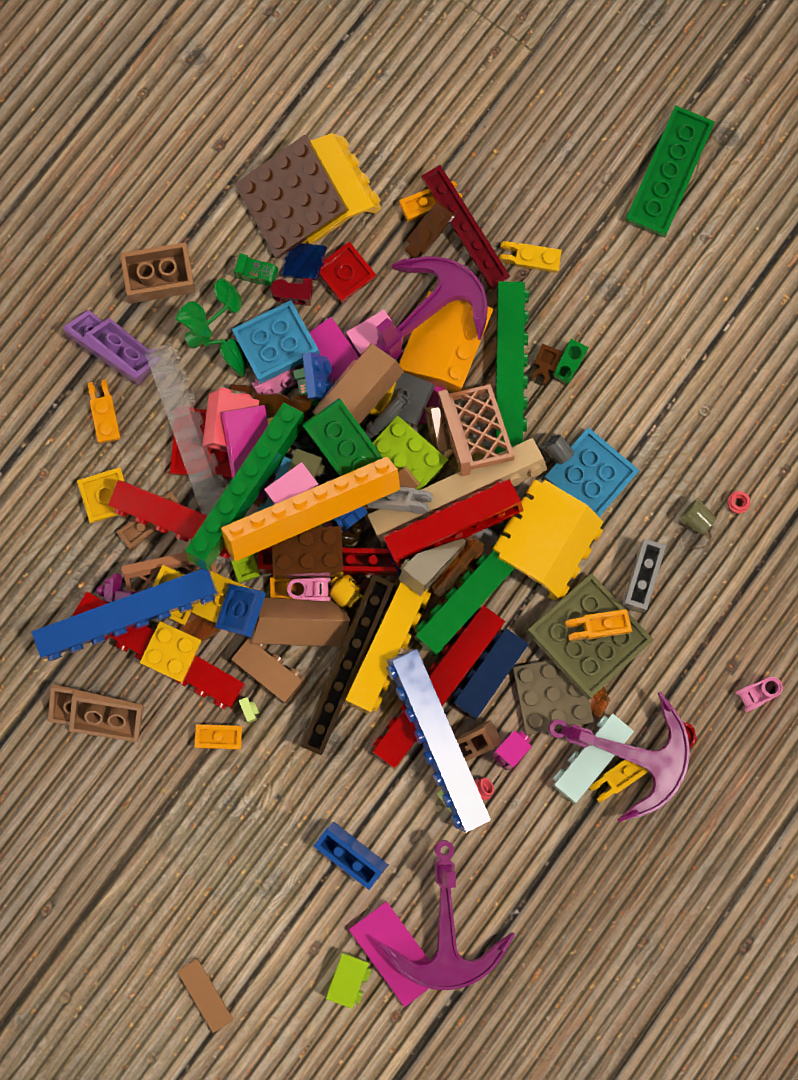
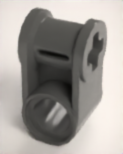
[538,433,574,464]

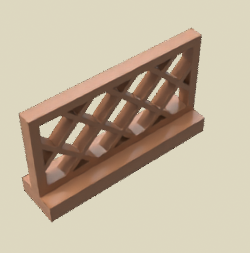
[438,384,514,476]
[121,552,218,593]

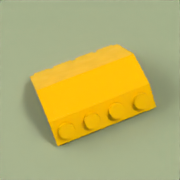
[301,133,382,245]
[493,479,603,601]

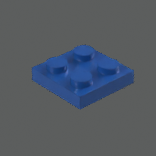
[302,352,333,401]
[215,584,266,637]

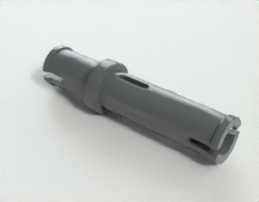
[364,393,410,442]

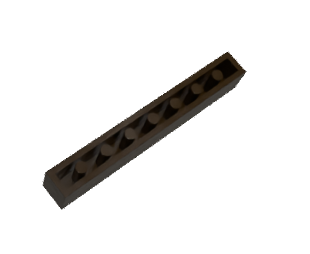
[299,575,394,755]

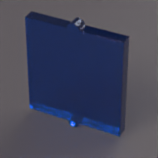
[282,243,327,281]

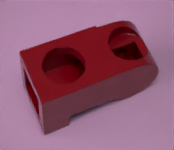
[271,278,313,306]

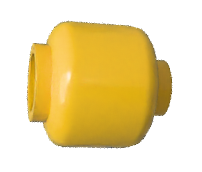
[329,574,362,608]

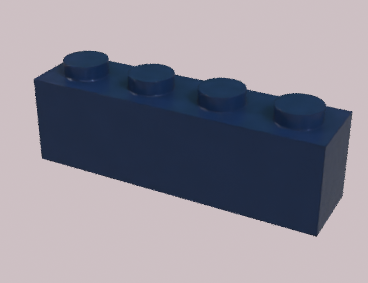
[452,628,529,721]

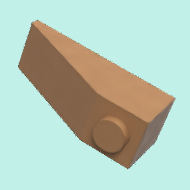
[431,720,501,768]

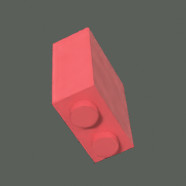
[202,388,259,452]

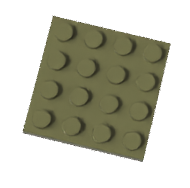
[526,573,653,700]

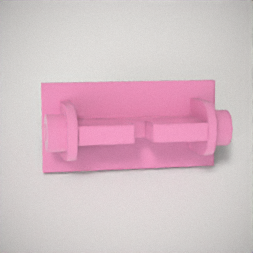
[251,367,298,394]

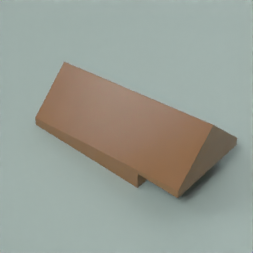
[312,343,404,424]
[251,598,350,647]
[48,684,144,742]

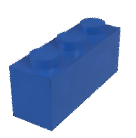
[314,822,389,890]

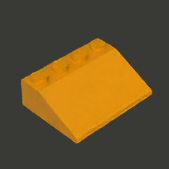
[399,291,493,393]

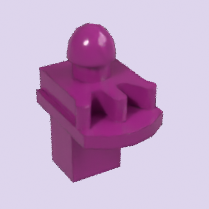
[97,573,137,602]

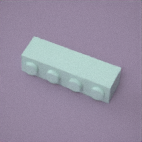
[552,714,634,804]

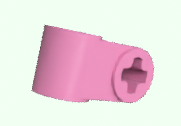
[287,578,331,601]
[736,677,783,713]

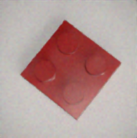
[315,241,377,303]

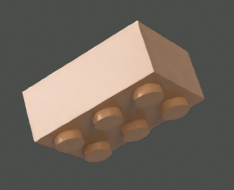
[120,242,196,304]

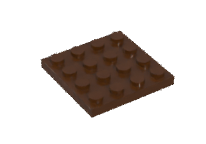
[235,135,349,259]

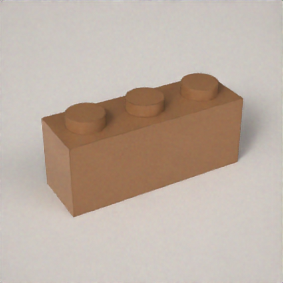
[231,638,303,704]

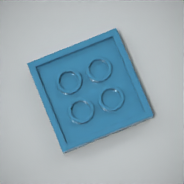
[232,300,320,384]
[544,427,640,517]

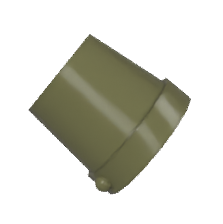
[679,498,716,535]

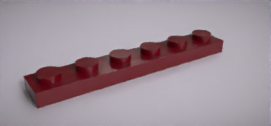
[421,165,510,289]

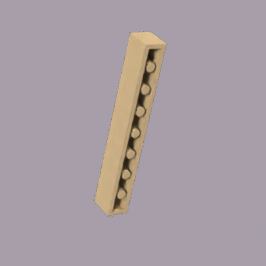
[368,438,547,547]

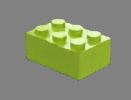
[373,416,448,490]

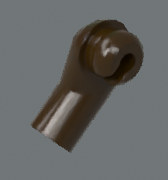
[342,523,364,545]

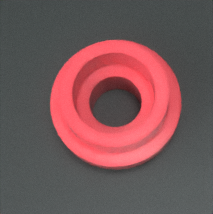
[727,491,750,514]
[474,778,494,801]

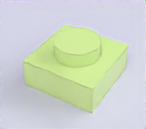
[239,697,259,723]

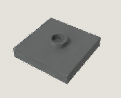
[390,372,435,426]

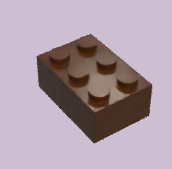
[272,526,343,579]

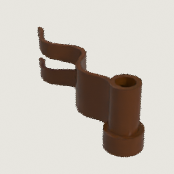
[231,384,312,430]

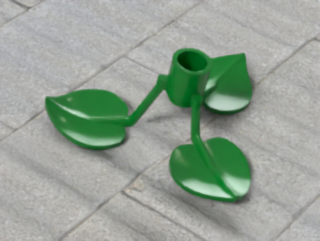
[175,278,247,378]

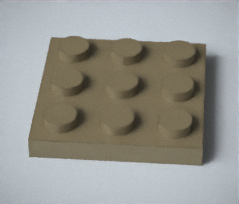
[512,660,594,735]

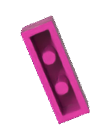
[491,730,532,771]

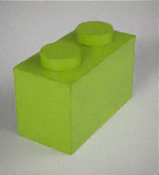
[326,952,372,1009]

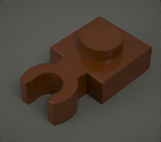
[531,343,563,386]

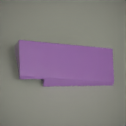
[63,310,161,386]

